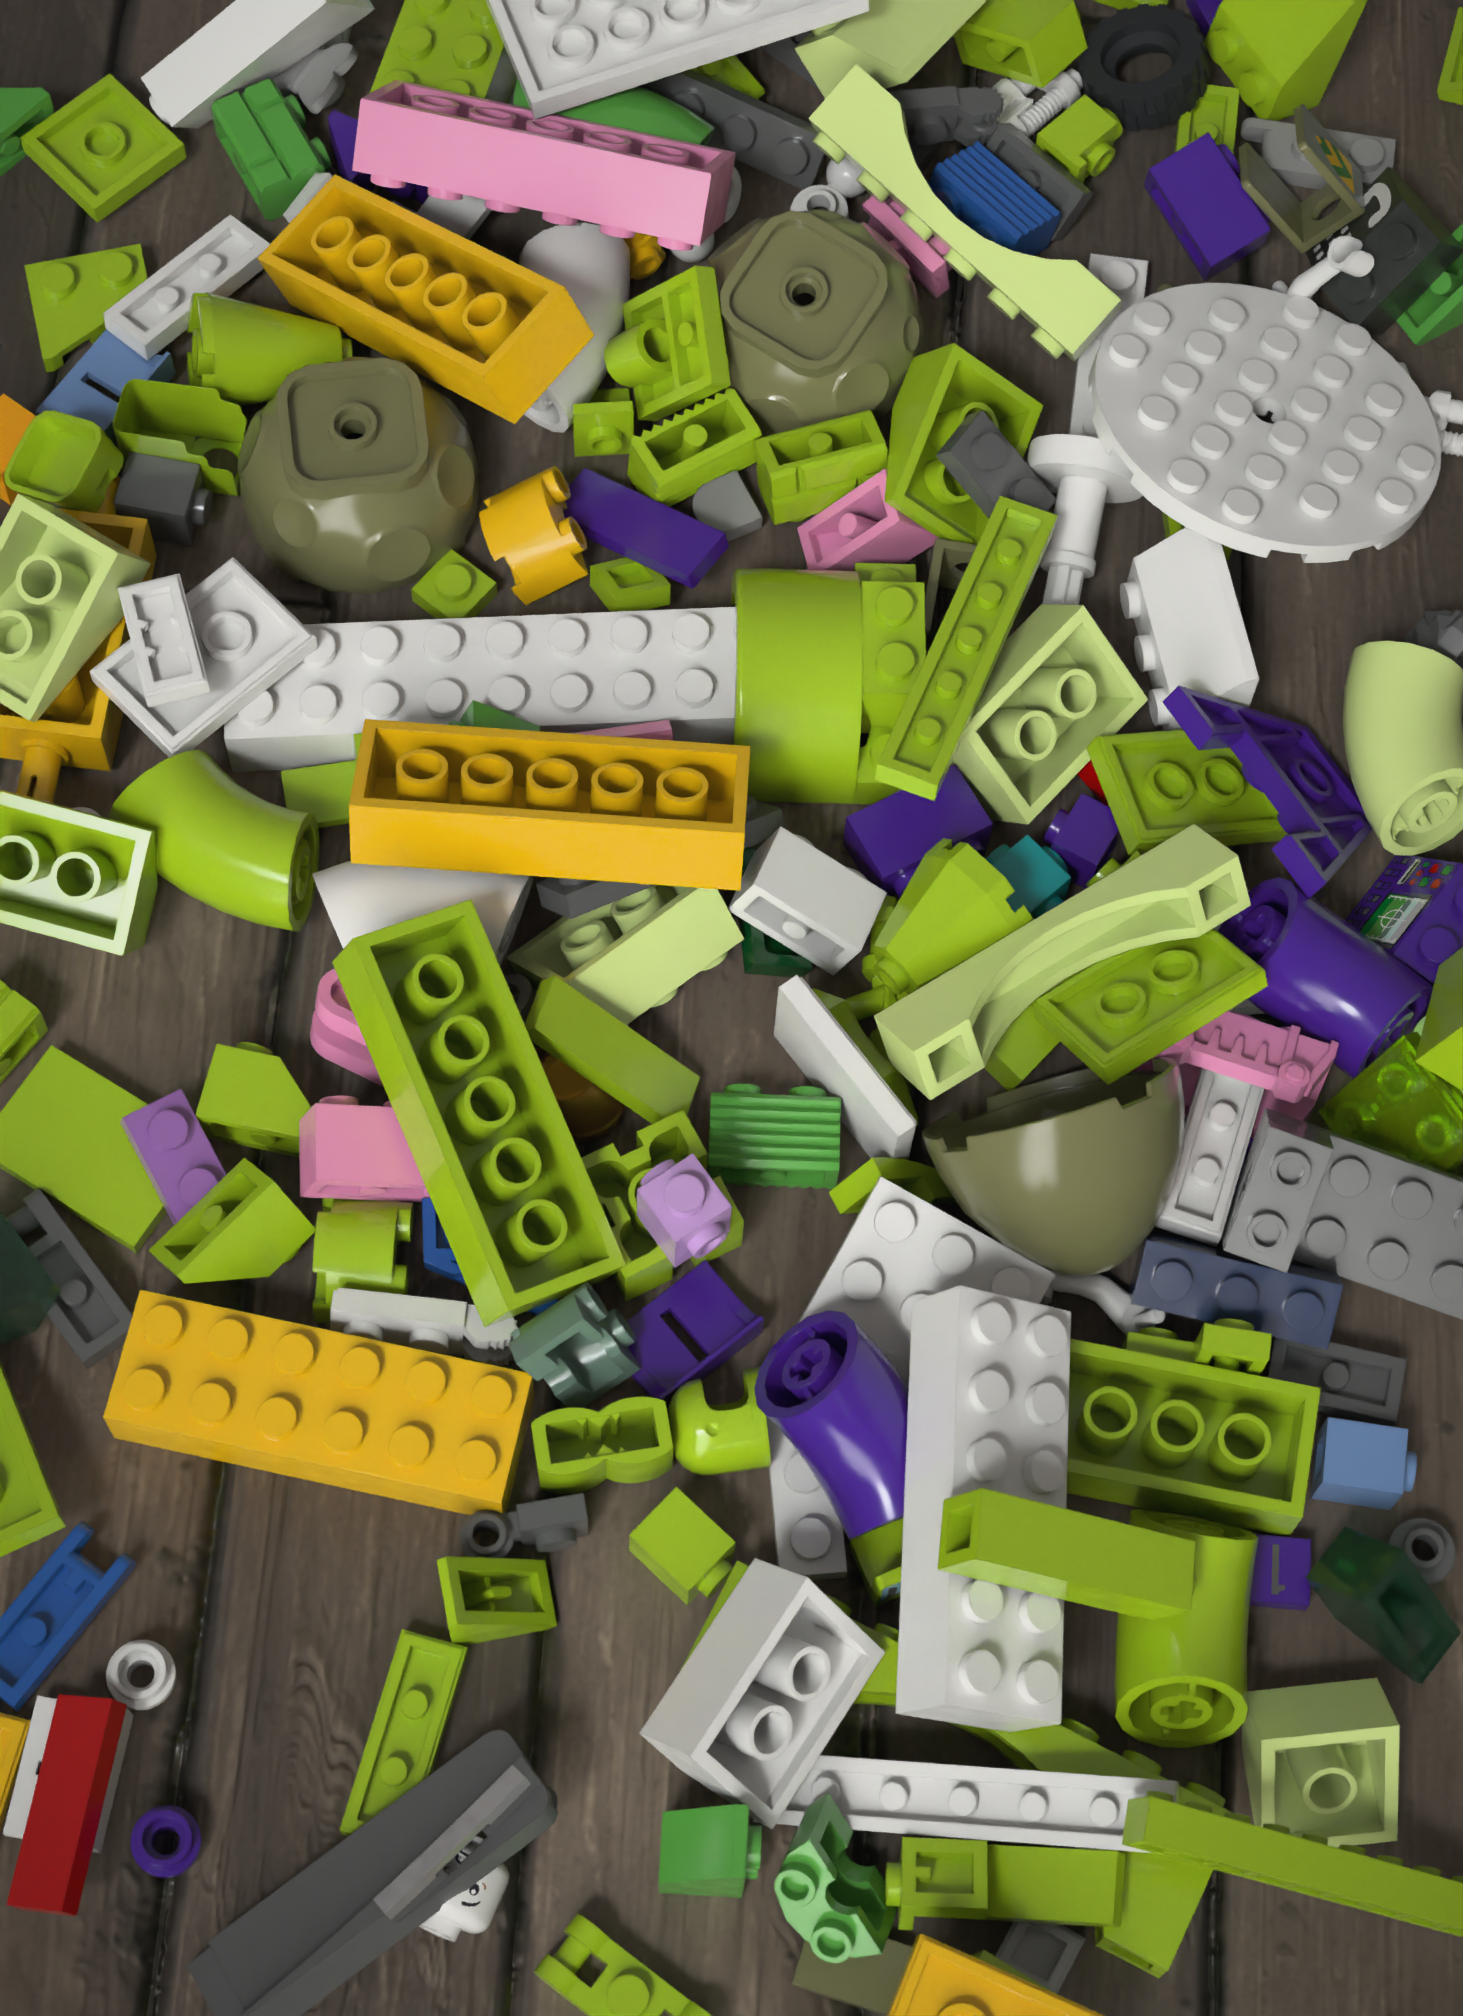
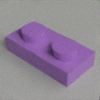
[120,1089,226,1225]

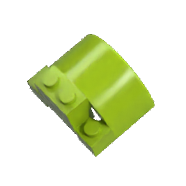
[731,563,926,804]

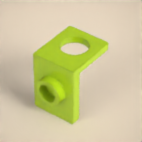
[572,388,634,457]
[281,733,362,828]

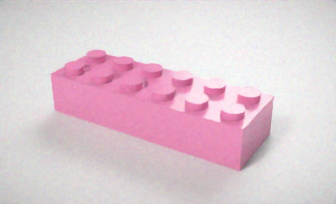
[352,80,736,251]

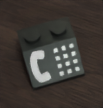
[1306,167,1463,335]

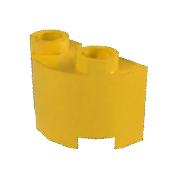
[479,466,589,605]

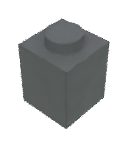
[114,451,213,547]

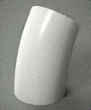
[520,222,630,433]
[312,861,534,966]

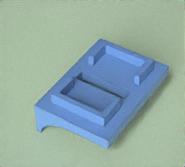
[35,330,176,445]

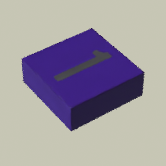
[1249,1534,1311,1611]

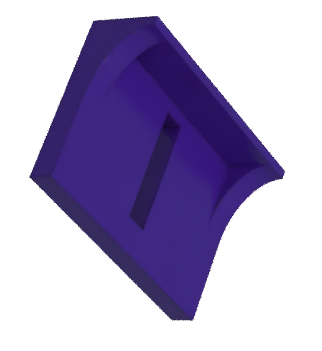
[627,1260,764,1408]

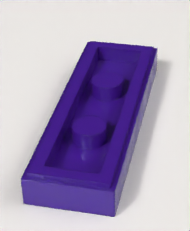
[563,468,729,589]

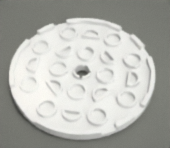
[1088,283,1441,563]

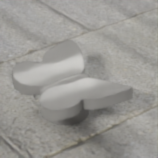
[271,43,358,114]

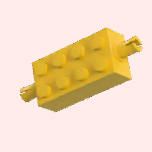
[0,476,157,803]

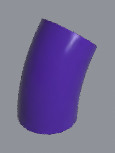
[1218,877,1433,1083]
[754,1310,909,1540]

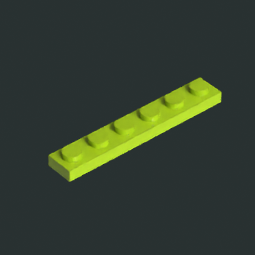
[874,496,1058,801]

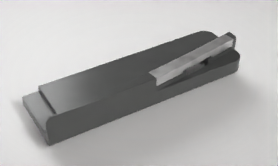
[187,1730,558,2016]

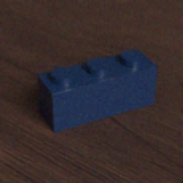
[1129,1229,1343,1349]

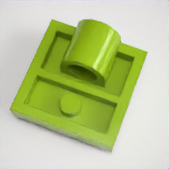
[604,265,731,421]

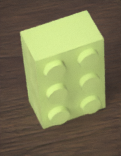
[950,604,1148,825]

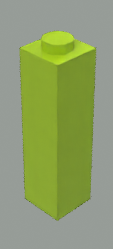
[937,1488,1197,1620]

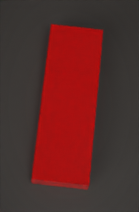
[6,1694,127,1916]

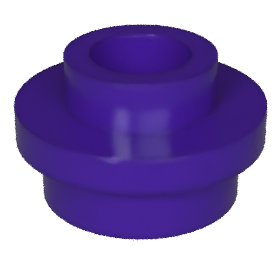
[130,1805,202,1878]

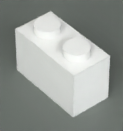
[728,826,887,975]

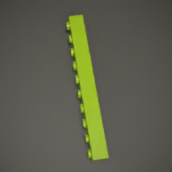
[1122,1791,1463,1937]

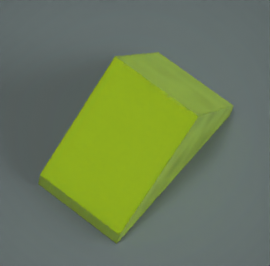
[437,1556,557,1646]

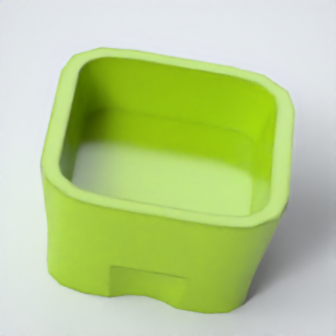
[4,410,124,513]

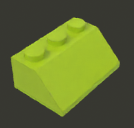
[0,789,158,956]

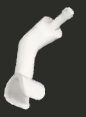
[1272,236,1374,300]
[1040,1269,1165,1335]

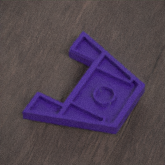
[1163,685,1373,899]

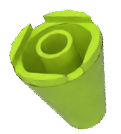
[187,292,352,407]

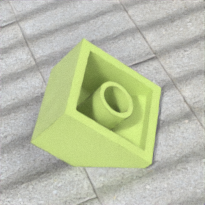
[1242,1678,1400,1847]

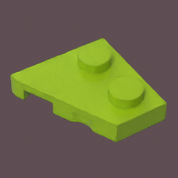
[24,244,148,372]

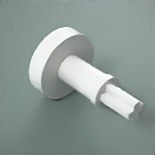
[1026,434,1143,605]

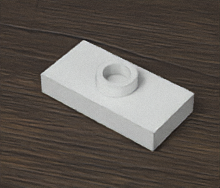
[118,573,210,707]

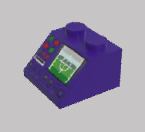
[1345,855,1463,1017]

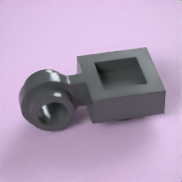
[459,1493,589,1558]

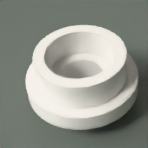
[106,1640,177,1710]

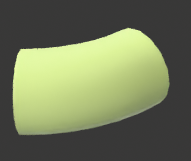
[1343,640,1463,856]

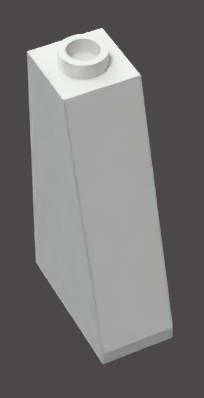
[141,0,375,129]

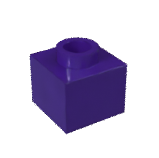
[1044,793,1120,889]

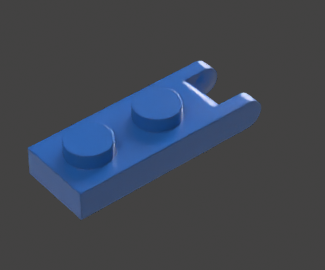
[0,1521,137,1712]

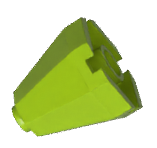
[873,838,1033,995]

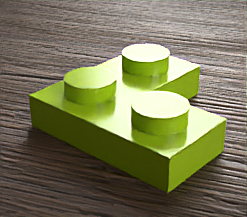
[1121,1319,1272,1376]

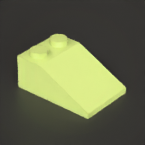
[0,494,151,722]

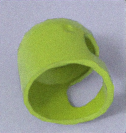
[668,1367,771,1475]

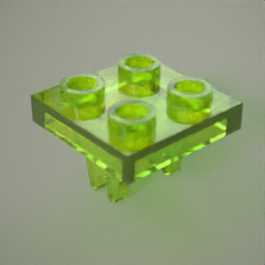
[1318,1031,1463,1173]

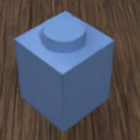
[1310,1417,1417,1510]

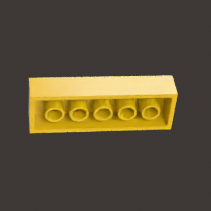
[257,175,595,424]
[349,719,751,891]
[103,1290,535,1515]

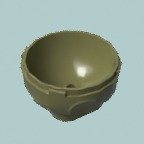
[706,210,924,437]
[237,357,481,594]

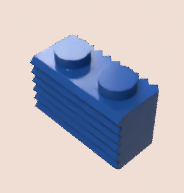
[928,141,1062,256]

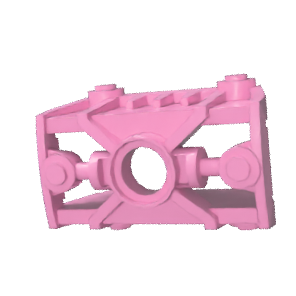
[1133,1011,1339,1138]

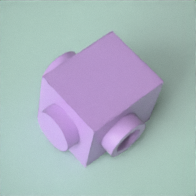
[637,1153,732,1268]

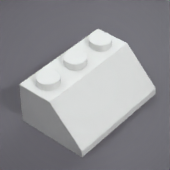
[1120,527,1259,731]
[639,1558,885,1829]

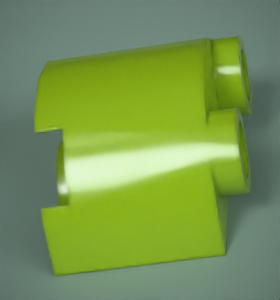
[312,1198,414,1323]

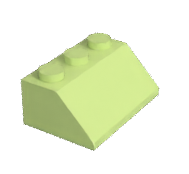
[794,0,987,99]
[506,885,744,1026]

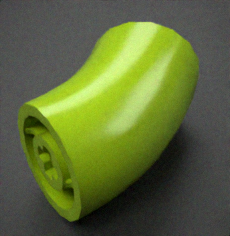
[108,749,320,932]
[1114,1509,1258,1748]

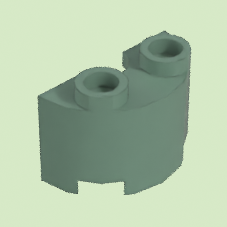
[509,1282,641,1408]

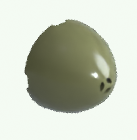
[922,1057,1185,1276]

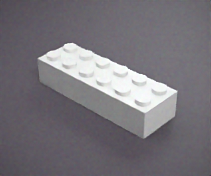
[896,1285,1071,1732]

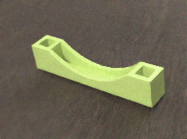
[809,64,1122,362]
[874,824,1251,1100]

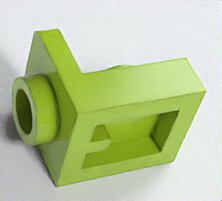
[885,1837,988,1930]

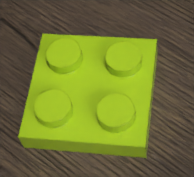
[20,73,187,223]

